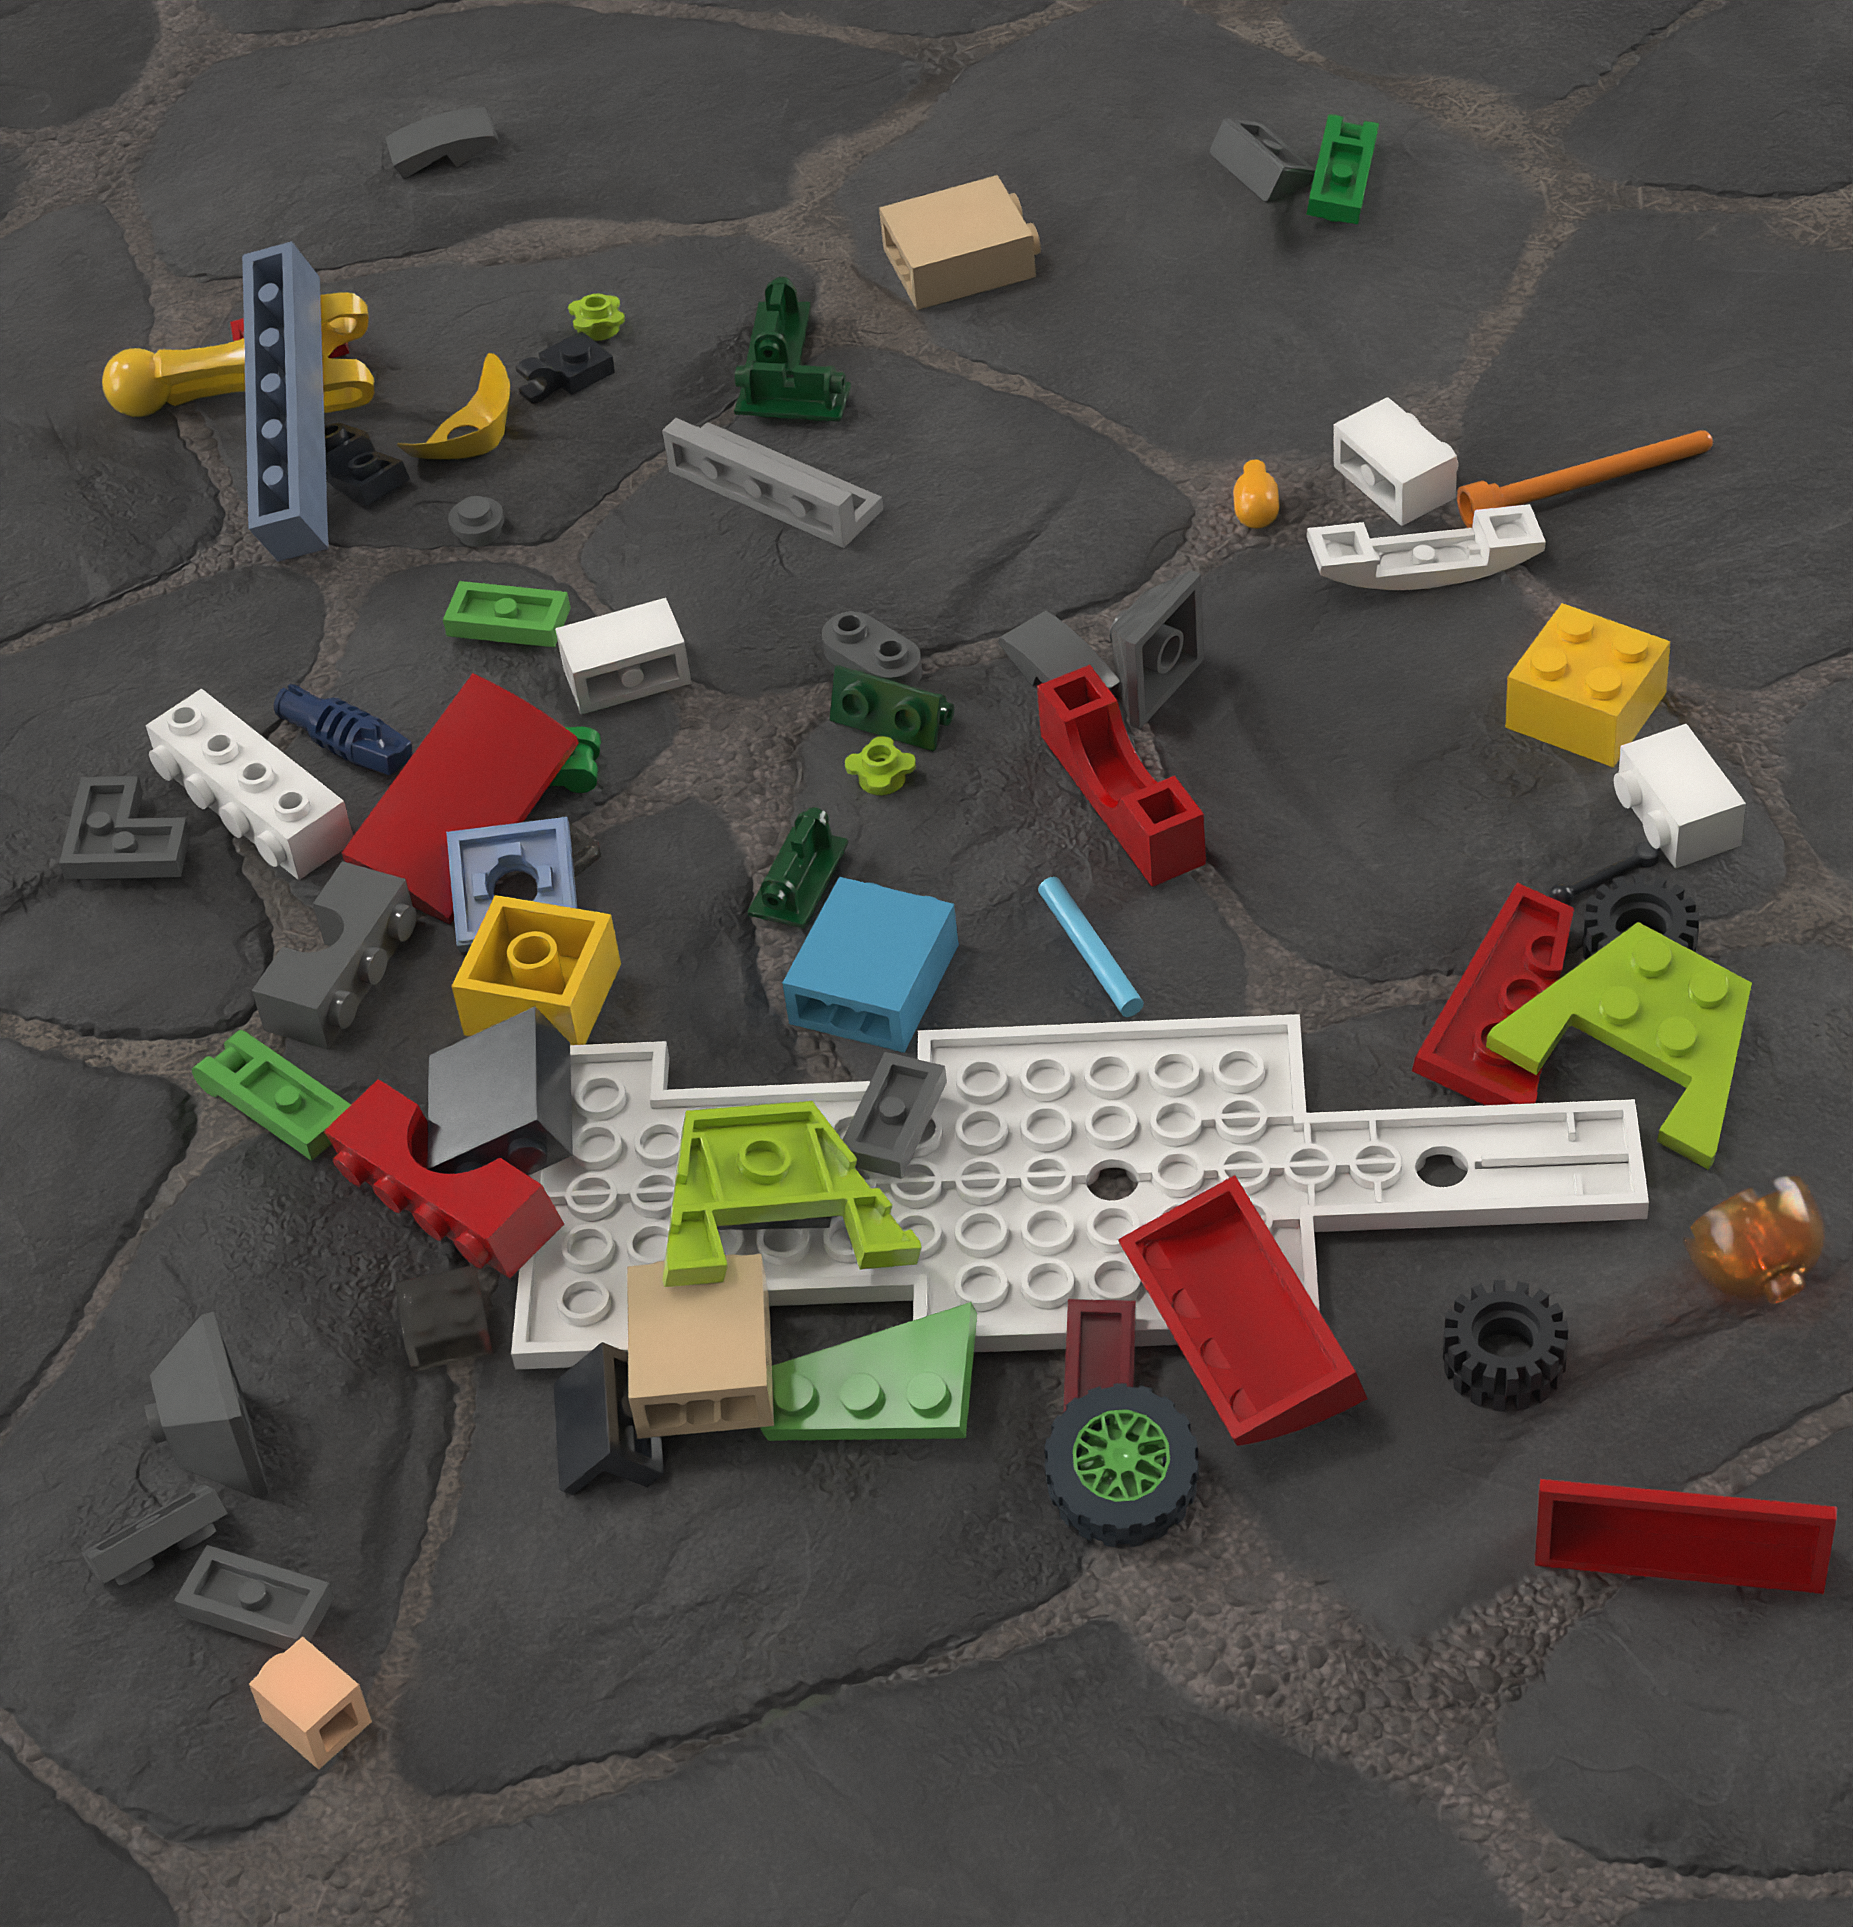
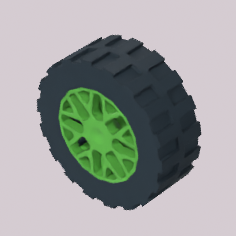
[1044,1383,1199,1547]

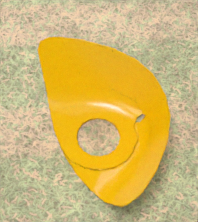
[397,353,510,459]

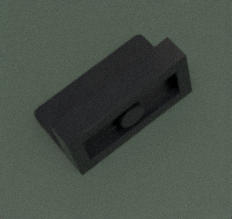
[554,1342,664,1495]

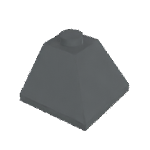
[1110,570,1204,730]
[144,1311,269,1498]

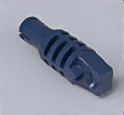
[274,684,413,775]

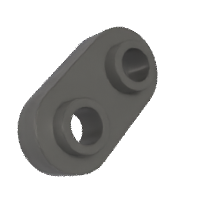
[822,611,922,687]

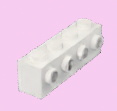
[146,689,353,880]

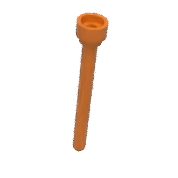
[1457,431,1713,528]

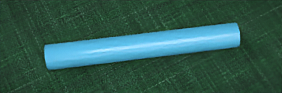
[1038,877,1144,1017]

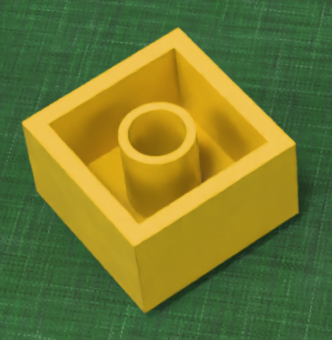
[1505,603,1670,768]
[452,895,621,1045]

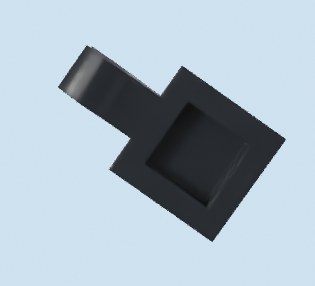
[516,331,615,404]

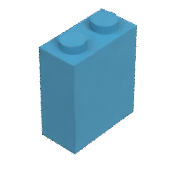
[782,877,959,1053]

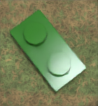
[443,581,571,648]

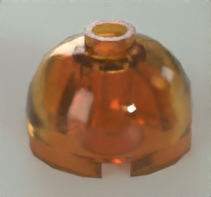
[1682,1176,1825,1304]

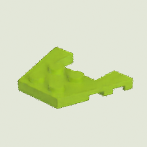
[1486,922,1752,1170]
[662,1101,922,1287]

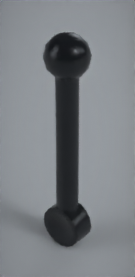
[1549,841,1660,905]

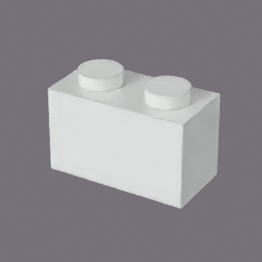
[1334,397,1458,526]
[555,598,692,715]
[1614,724,1746,869]

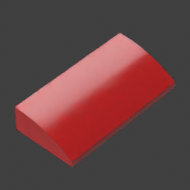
[341,673,579,924]
[1118,1175,1368,1446]
[1535,1479,1837,1594]

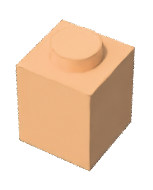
[249,1636,372,1769]

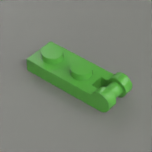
[192,1030,351,1161]

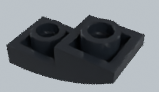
[325,423,410,506]

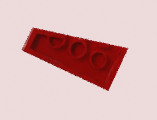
[1412,883,1574,1106]

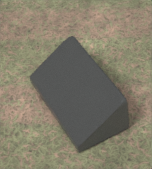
[1210,118,1316,202]

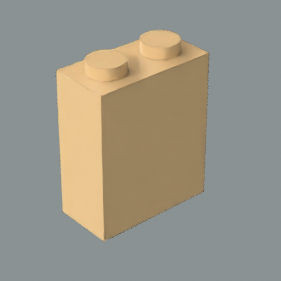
[879,175,1041,310]
[627,1254,774,1438]

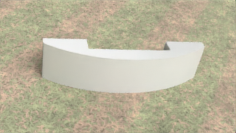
[1307,504,1546,590]

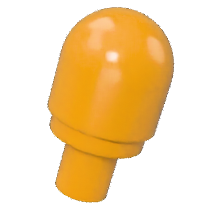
[1233,460,1279,529]

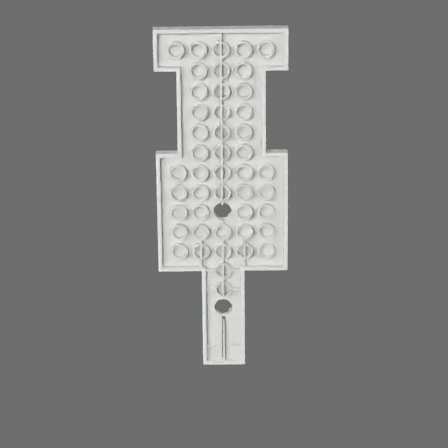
[511,1014,1649,1369]

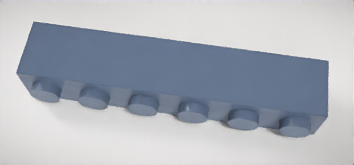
[242,241,329,561]

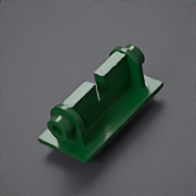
[745,277,811,375]
[734,360,851,422]
[829,665,955,751]
[748,807,849,929]

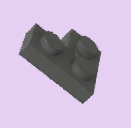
[59,776,191,879]

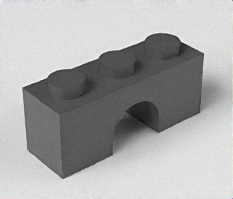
[252,861,416,1050]

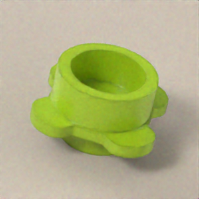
[568,294,625,341]
[845,736,916,795]

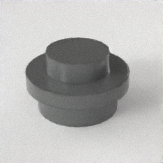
[448,496,504,547]

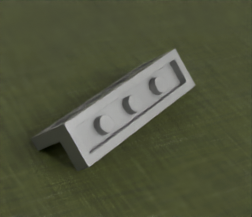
[662,418,883,548]

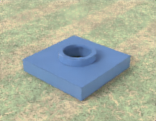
[447,817,578,952]

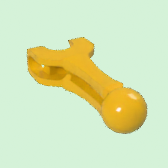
[102,293,375,417]

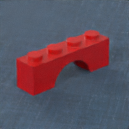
[1037,665,1206,887]
[324,1079,564,1279]

